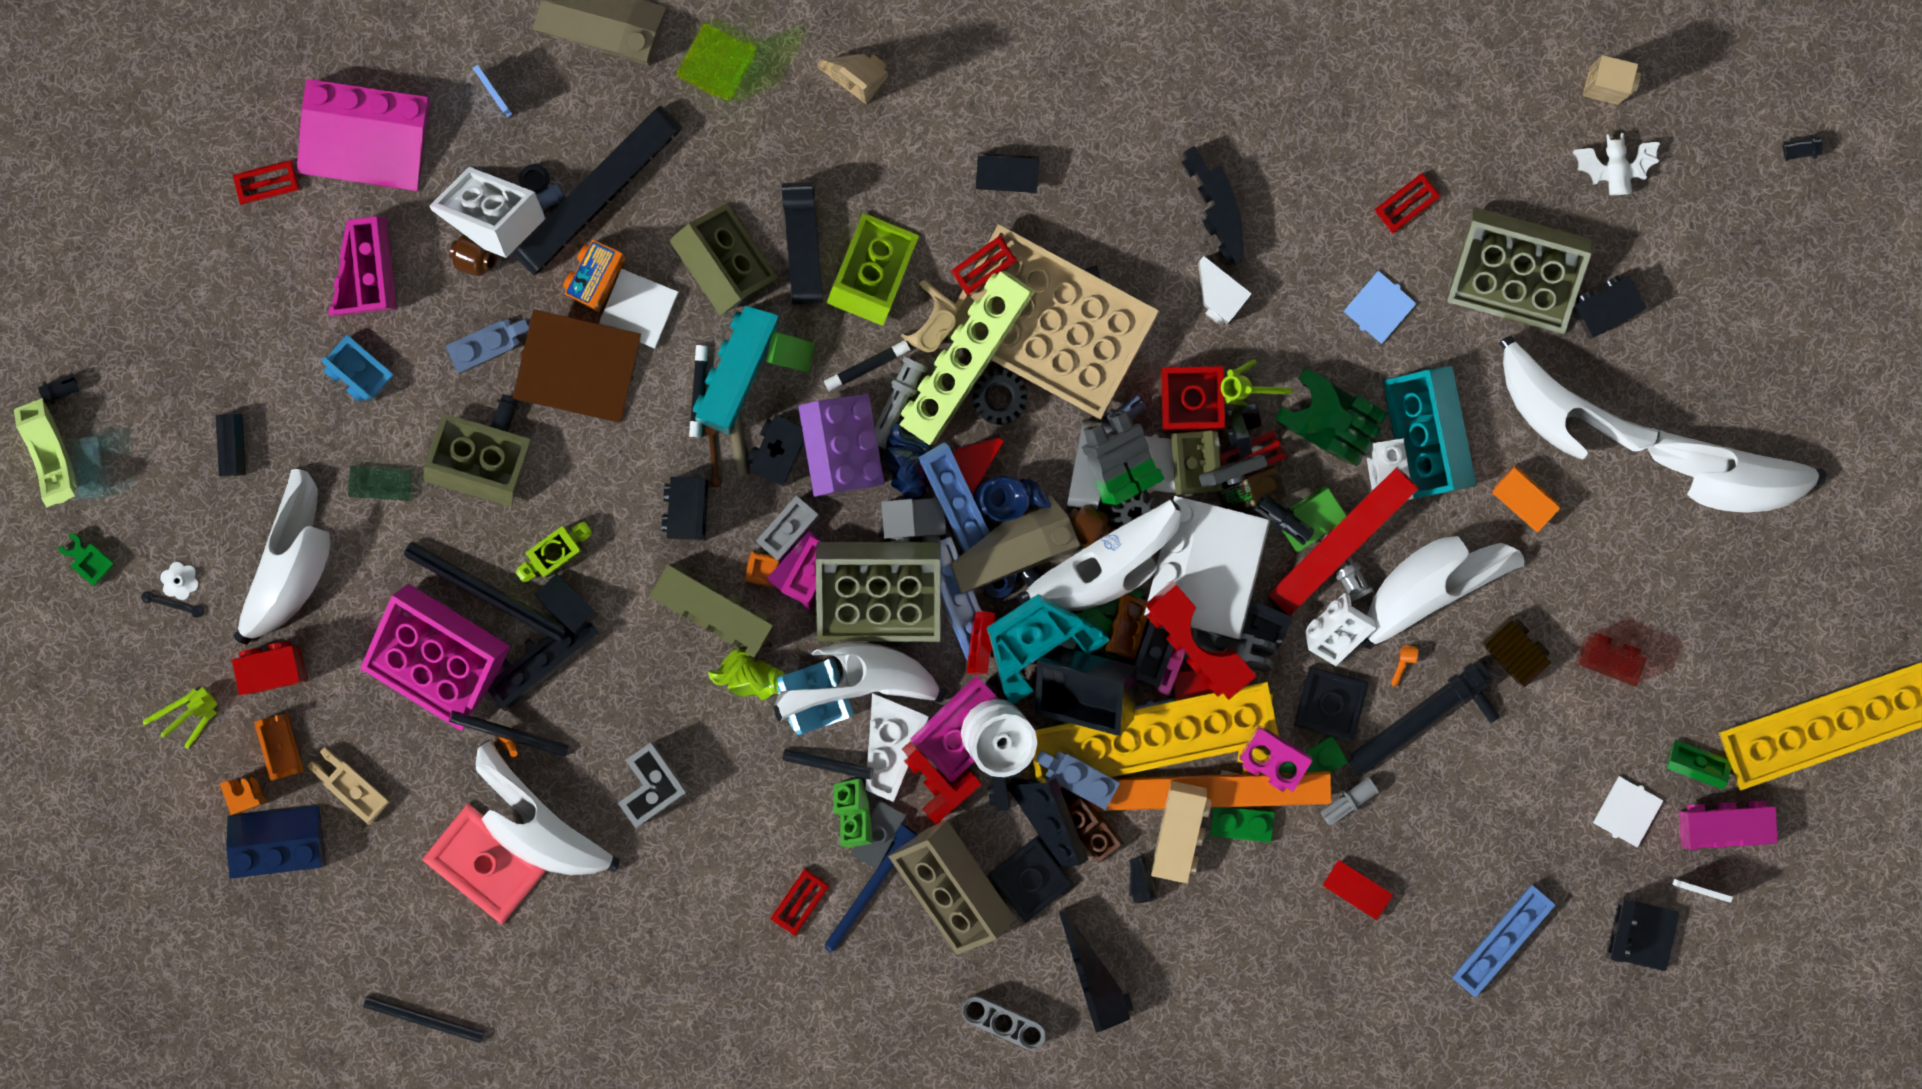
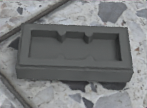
[1199,455,1268,487]
[850,801,906,869]

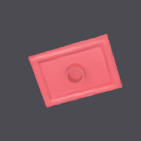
[422,803,546,925]

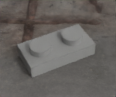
[756,496,820,563]

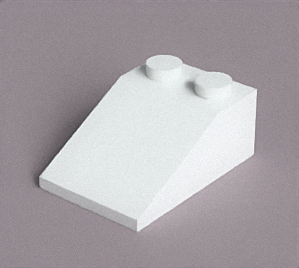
[430,167,545,258]

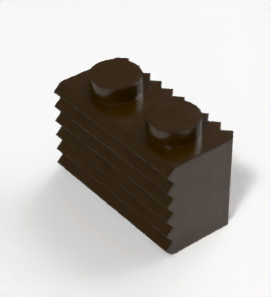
[1480,618,1551,688]

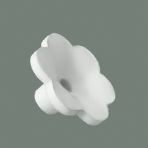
[160,562,199,600]

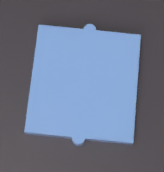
[473,65,513,118]
[1343,271,1417,344]

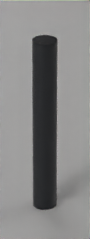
[782,749,874,780]

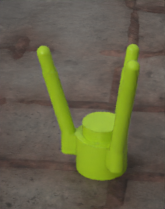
[1221,359,1293,407]
[143,686,218,749]

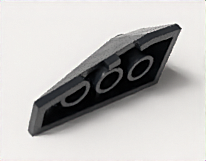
[1059,909,1134,1033]

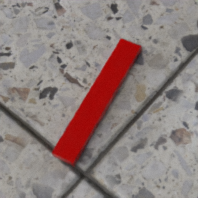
[1268,466,1419,616]

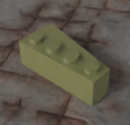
[649,563,775,658]

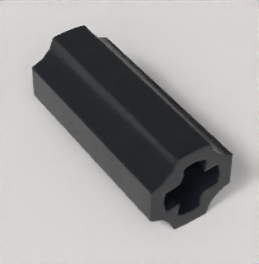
[216,414,246,477]

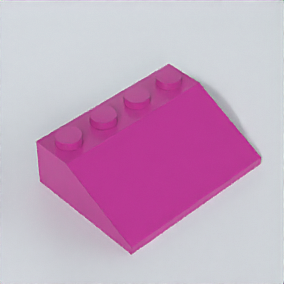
[297,79,432,191]
[360,584,511,731]

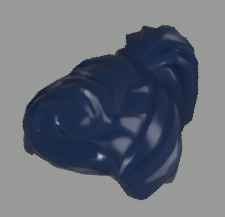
[886,424,932,499]
[974,475,1051,522]

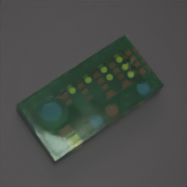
[348,466,412,501]

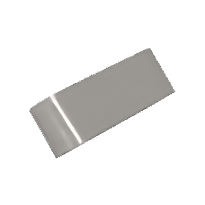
[1067,419,1112,509]
[962,995,1046,1050]

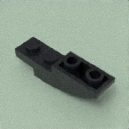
[1181,146,1243,265]

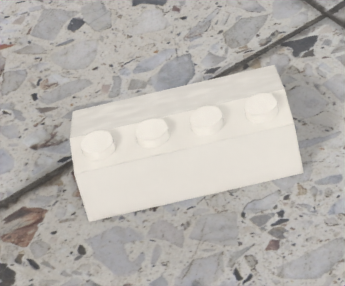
[1144,496,1271,640]

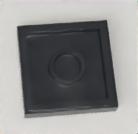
[1294,666,1369,741]
[988,837,1073,923]

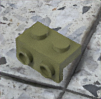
[1171,430,1222,495]

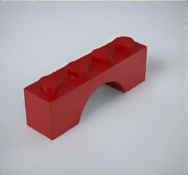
[1145,580,1256,700]

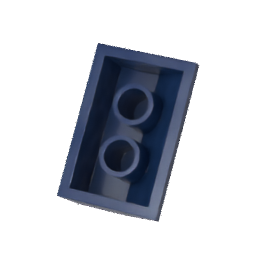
[226,805,326,879]

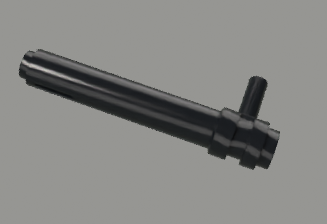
[1347,661,1500,775]

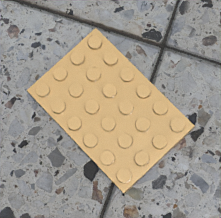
[947,224,1160,420]

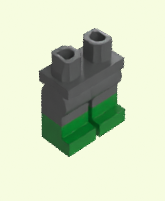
[1082,411,1165,505]

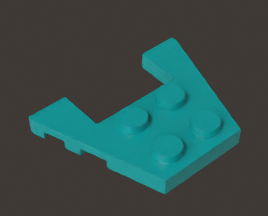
[987,594,1110,704]

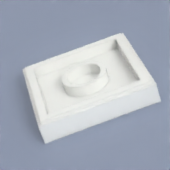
[599,269,679,349]

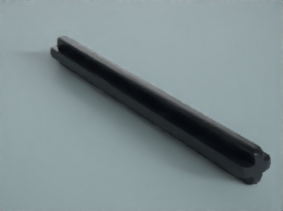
[404,542,567,641]

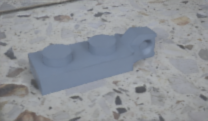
[446,319,529,374]
[1035,750,1120,810]

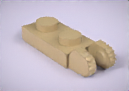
[307,747,390,825]

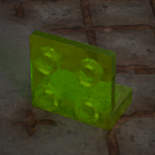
[676,23,758,105]

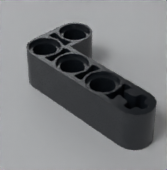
[782,181,823,305]

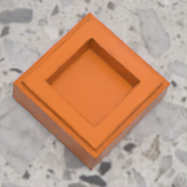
[744,552,780,588]

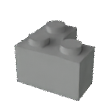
[881,498,946,542]
[618,742,688,828]

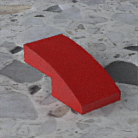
[1322,860,1394,921]

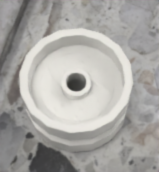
[961,699,1037,777]

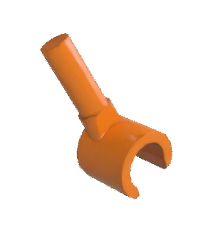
[1390,645,1418,687]
[496,727,519,757]

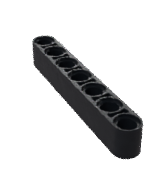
[512,105,683,276]

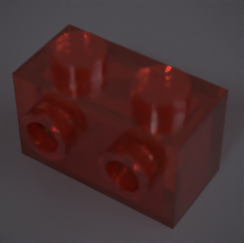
[1574,633,1647,687]

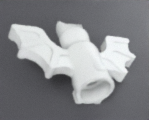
[1573,133,1660,196]

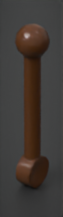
[705,426,722,488]

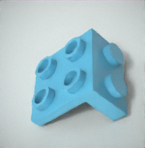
[778,658,854,735]

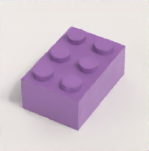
[798,394,885,497]

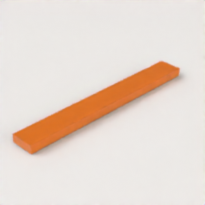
[1085,772,1331,811]

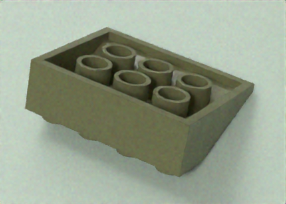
[1447,207,1592,334]
[816,542,941,642]

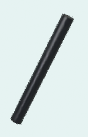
[449,710,569,757]
[363,996,484,1043]

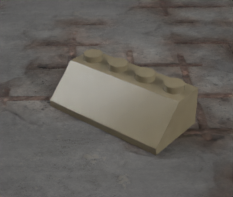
[888,820,1015,955]

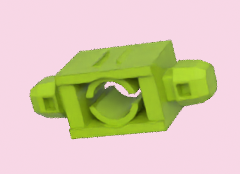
[516,522,593,582]

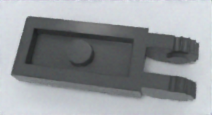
[1187,628,1276,672]

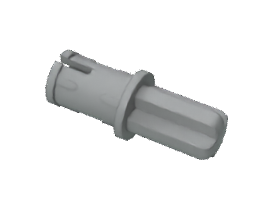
[1320,777,1379,825]

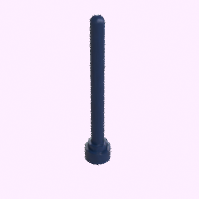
[825,824,918,952]

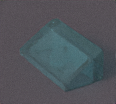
[71,436,108,501]

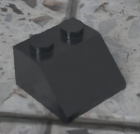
[662,477,709,541]

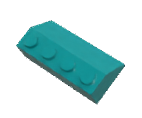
[693,306,779,436]
[1383,366,1477,500]

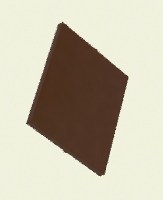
[512,309,641,423]

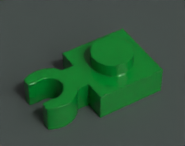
[58,533,115,587]

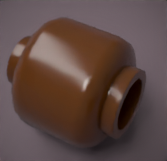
[449,234,497,276]
[1069,505,1113,548]

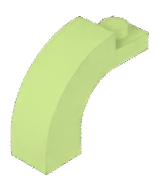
[14,398,77,508]

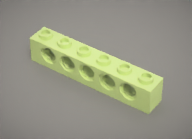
[900,271,1036,445]

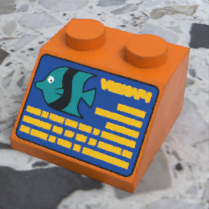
[563,239,627,313]

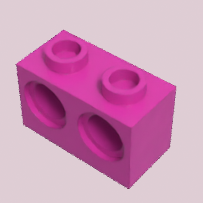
[1240,725,1313,792]

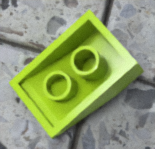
[826,213,919,326]

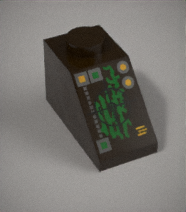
[1218,467,1286,512]

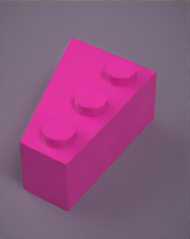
[328,216,397,317]
[1679,800,1778,850]

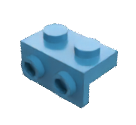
[321,335,394,403]

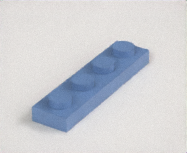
[918,442,989,553]
[939,537,982,662]
[1451,885,1555,998]

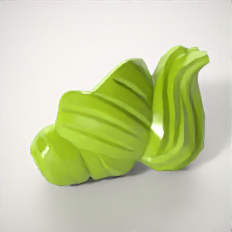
[708,649,785,701]

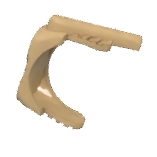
[901,280,957,352]

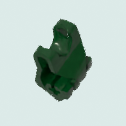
[1275,369,1388,467]

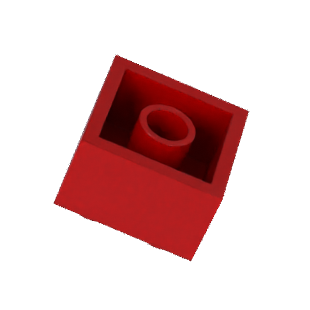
[1160,366,1225,431]
[231,641,308,696]

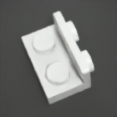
[1305,593,1376,666]

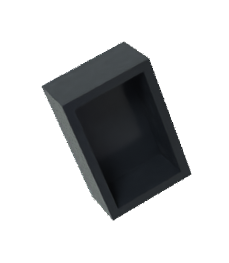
[1035,646,1138,736]

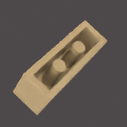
[1583,55,1641,105]
[1151,781,1212,884]

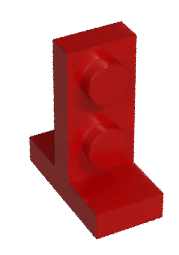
[966,611,1042,675]
[902,741,982,825]

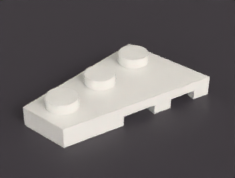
[865,693,929,802]

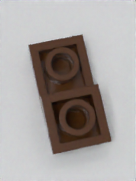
[1068,797,1125,863]

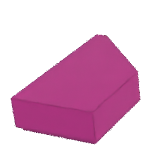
[1158,648,1186,696]

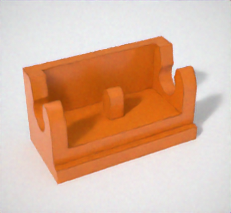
[1492,464,1561,533]
[254,713,304,781]
[219,777,269,815]

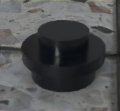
[519,164,550,195]

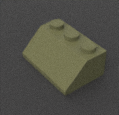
[669,203,778,316]
[424,413,531,507]

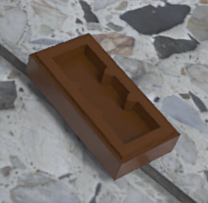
[1105,594,1148,661]

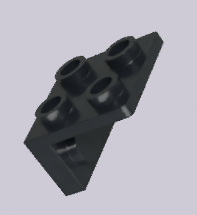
[1606,898,1679,971]

